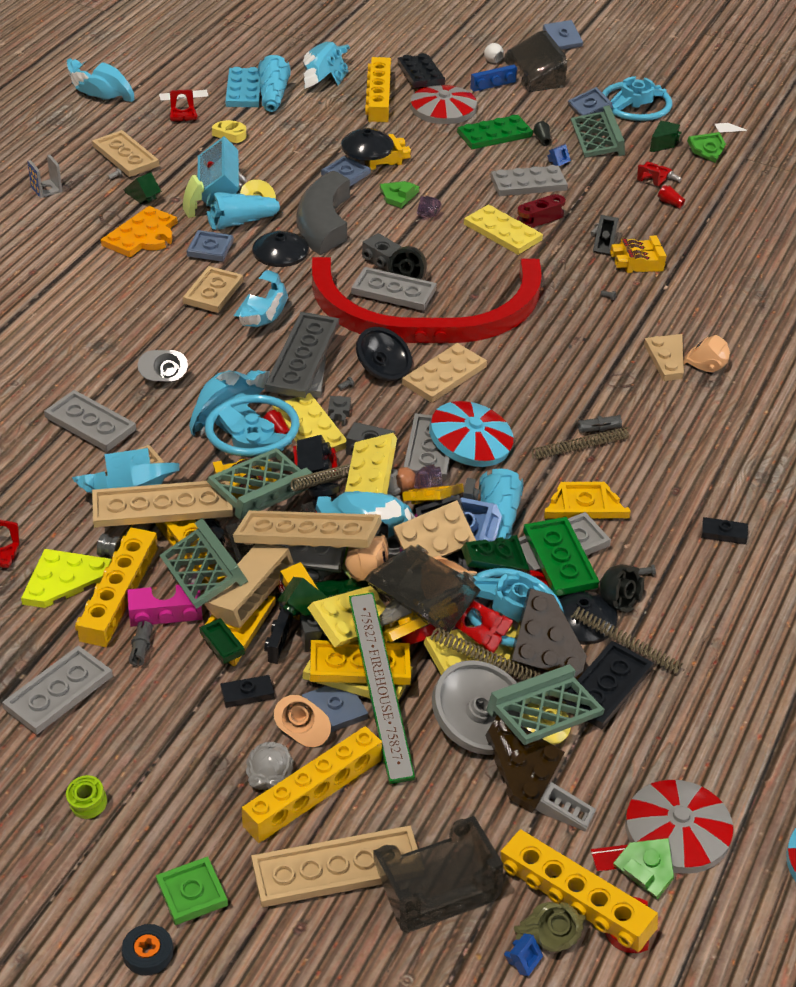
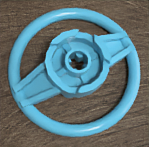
[602,76,672,121]
[205,394,300,457]
[462,568,564,647]

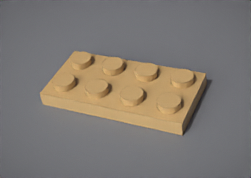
[92,130,160,177]
[402,343,487,403]

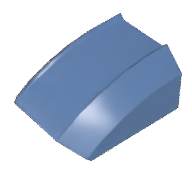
[451,496,502,542]

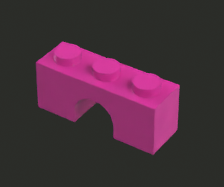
[127,583,203,627]

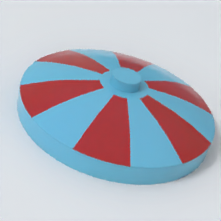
[429,401,513,467]

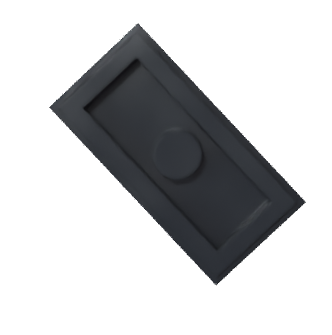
[701,517,748,544]
[220,675,275,708]

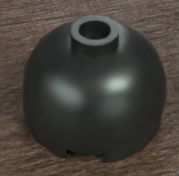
[388,246,427,279]
[600,564,644,613]

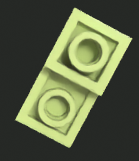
[183,175,204,218]

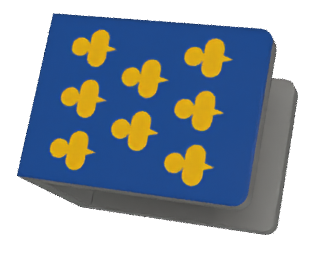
[27,155,63,198]

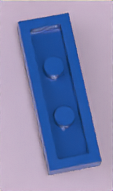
[470,65,517,92]

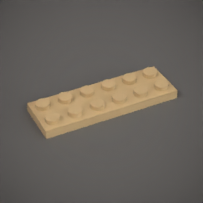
[92,480,233,528]
[233,510,382,549]
[251,825,424,908]

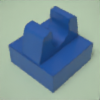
[547,144,571,166]
[504,933,543,976]

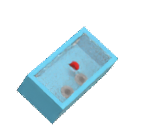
[197,136,247,208]

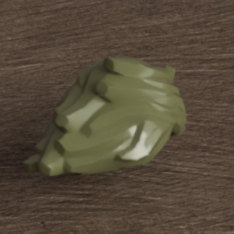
[514,902,586,952]

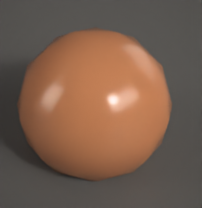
[396,467,418,494]

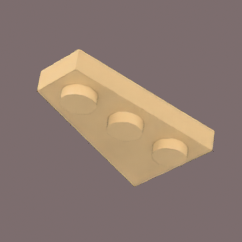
[644,334,684,381]

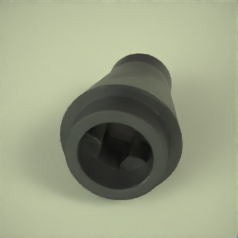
[533,121,551,146]

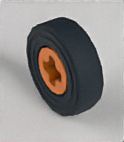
[121,924,174,975]

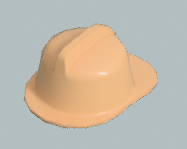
[274,695,331,747]

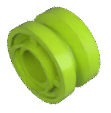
[66,775,107,819]

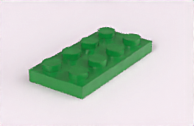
[457,115,533,150]
[523,517,600,596]

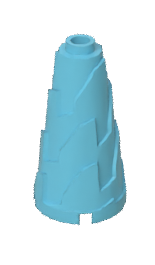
[258,55,291,112]
[206,192,280,230]
[479,469,524,539]

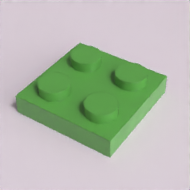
[156,856,228,925]

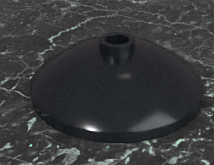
[341,128,394,160]
[252,231,309,267]
[356,327,412,381]
[557,590,618,645]

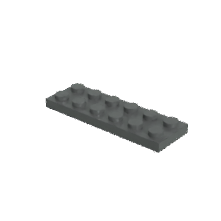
[265,312,339,398]

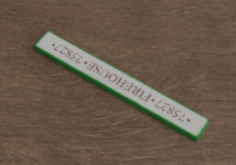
[349,593,415,784]

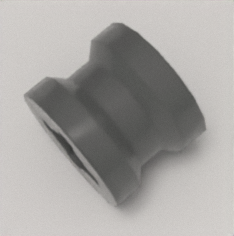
[96,534,122,559]

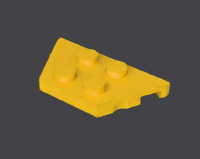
[544,482,631,519]
[403,483,464,504]
[205,596,276,666]
[382,601,457,642]

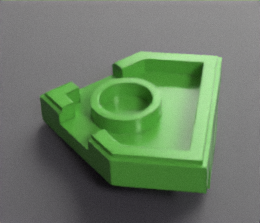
[687,132,726,163]
[380,181,420,208]
[613,838,674,900]

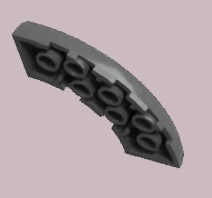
[296,171,350,255]

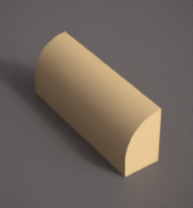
[205,544,294,628]

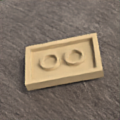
[183,266,243,313]
[393,500,476,571]

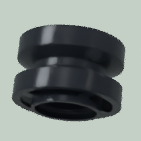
[309,482,341,508]

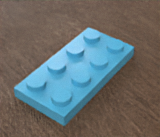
[225,67,261,107]

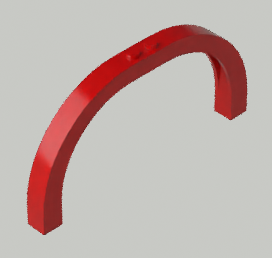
[312,257,542,343]

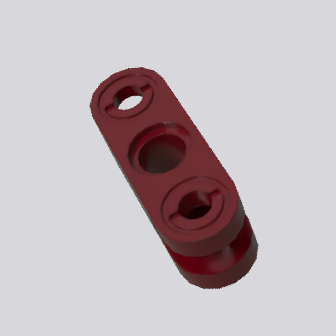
[517,194,566,228]

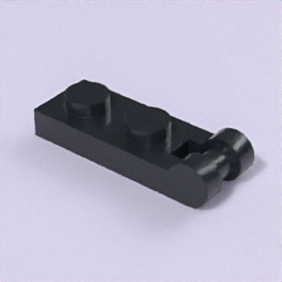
[264,602,293,664]

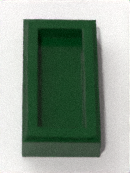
[199,618,245,664]

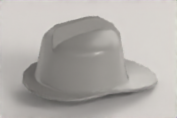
[138,350,188,383]

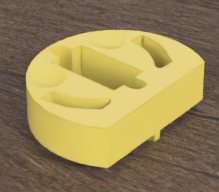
[212,120,246,143]

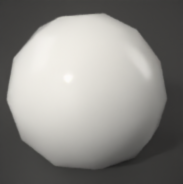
[484,43,504,63]

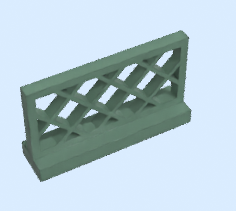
[571,105,625,158]
[207,448,312,520]
[159,518,248,609]
[486,664,605,745]

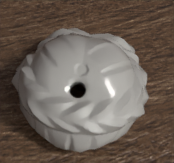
[246,742,294,790]

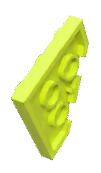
[21,549,112,608]

